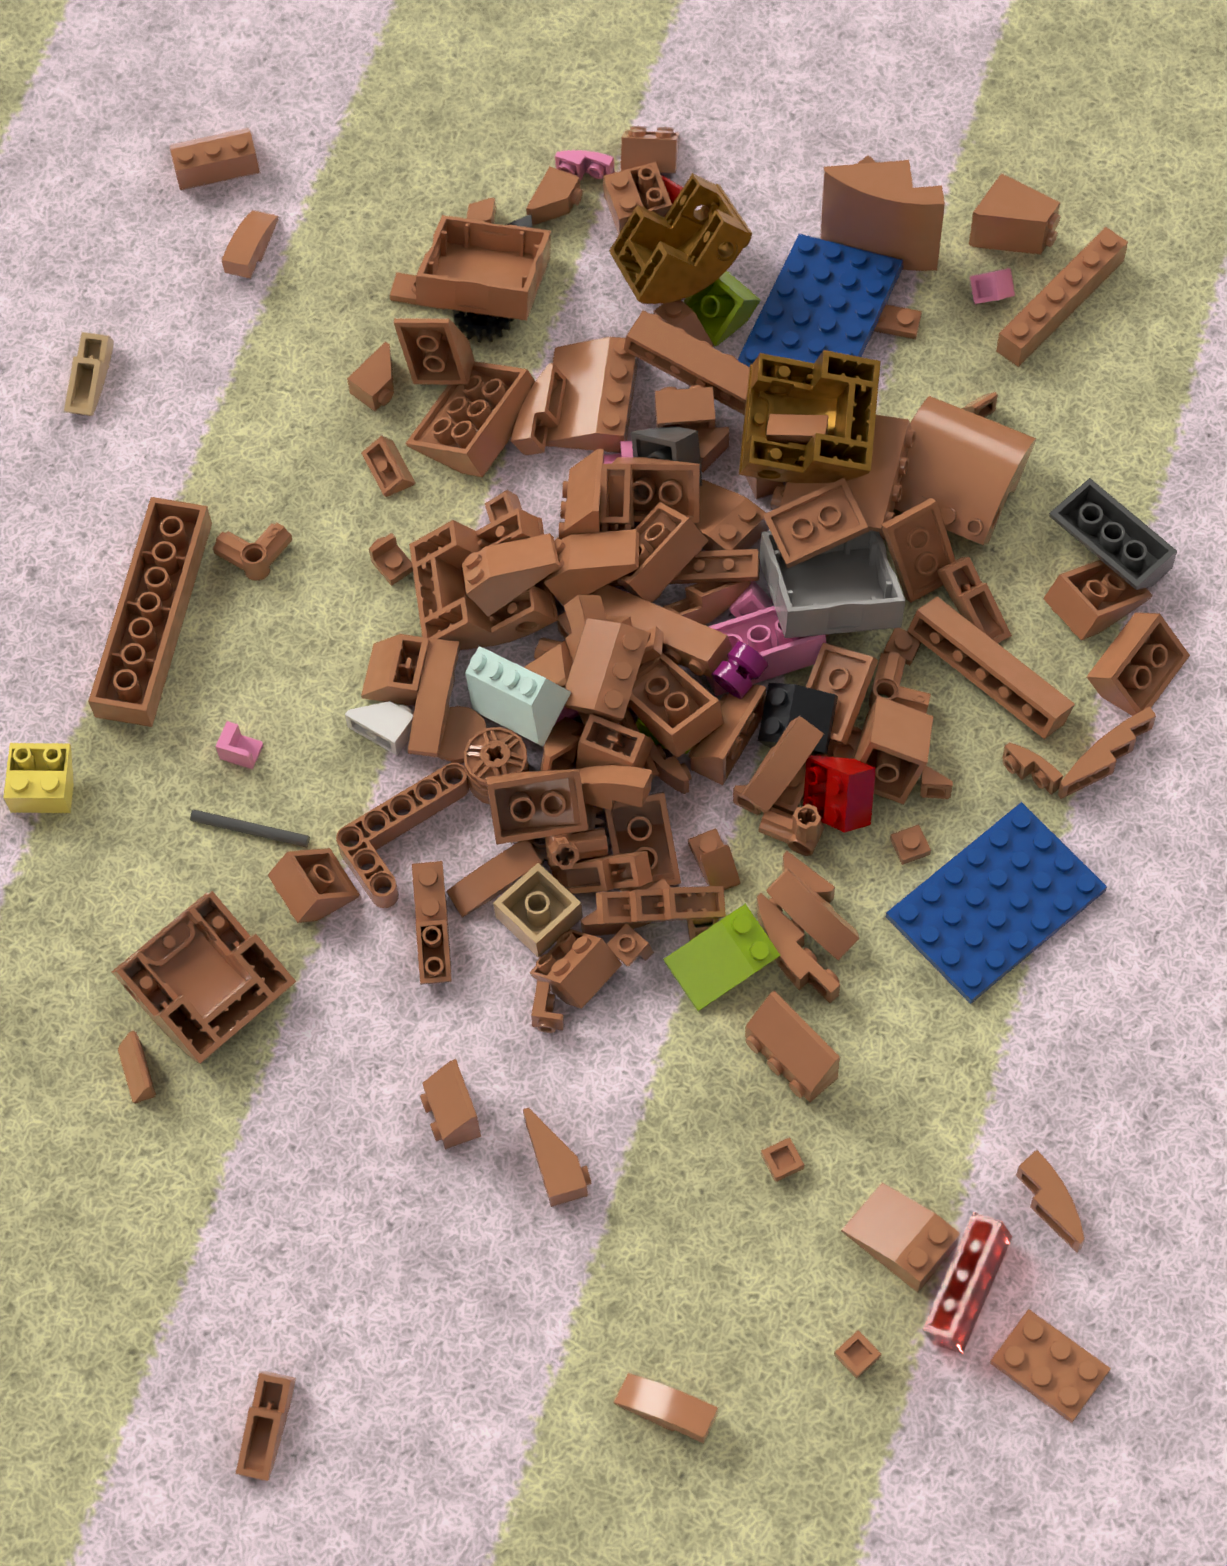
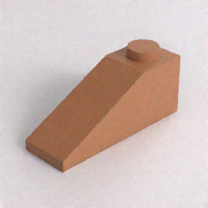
[523,1107,592,1207]

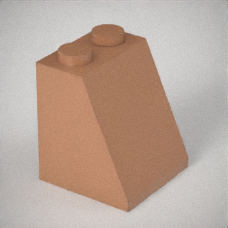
[969,173,1061,255]
[854,695,933,805]

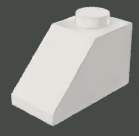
[345,701,414,755]

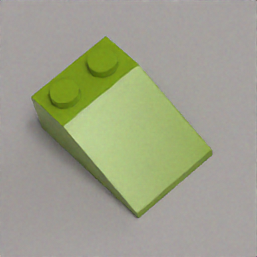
[663,903,781,1011]

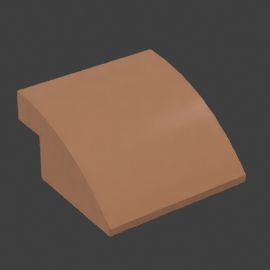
[820,160,945,271]

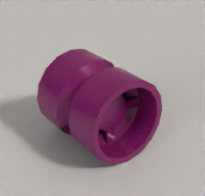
[711,641,769,699]

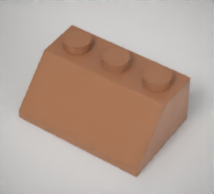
[170,128,260,190]
[559,449,604,539]
[616,502,709,603]
[1087,613,1190,716]
[564,618,650,724]
[688,685,766,785]
[745,991,840,1102]

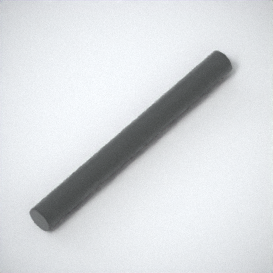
[190,809,310,848]

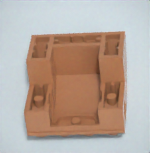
[894,396,1037,545]
[409,508,558,650]
[111,891,296,1064]

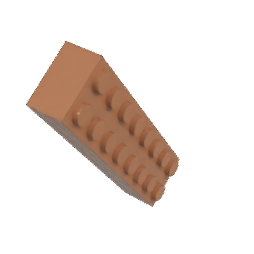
[88,497,212,727]

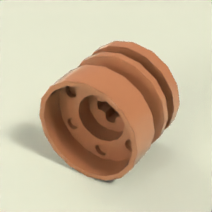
[464,727,529,805]

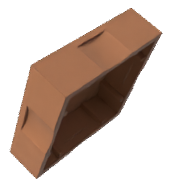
[416,215,551,321]

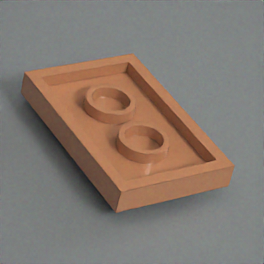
[763,478,869,568]
[881,498,955,603]
[806,643,878,745]
[990,1309,1111,1423]

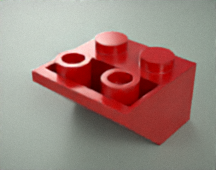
[803,755,876,833]

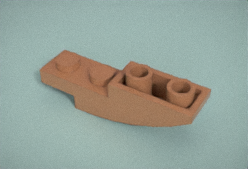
[412,861,452,985]
[756,893,840,1003]

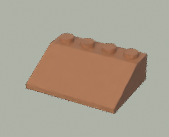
[546,337,639,453]
[406,361,535,477]

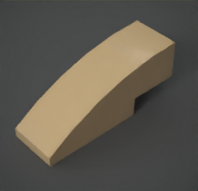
[64,332,114,416]

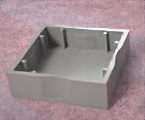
[760,530,905,638]

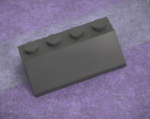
[1049,478,1177,590]

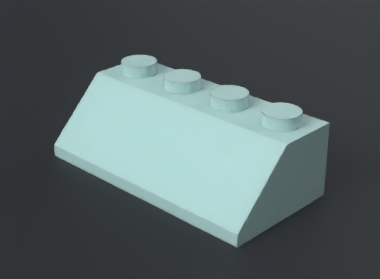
[465,646,571,746]

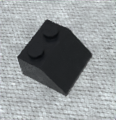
[758,683,838,755]

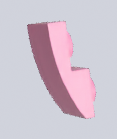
[555,150,615,181]

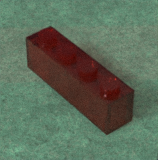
[922,1212,1013,1354]

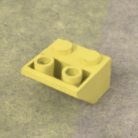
[3,743,74,813]

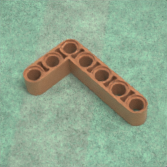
[336,763,469,908]

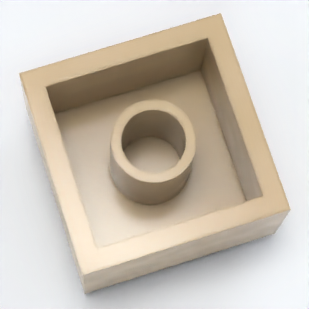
[493,863,583,957]

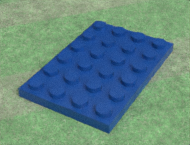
[737,234,903,367]
[886,802,1107,1004]

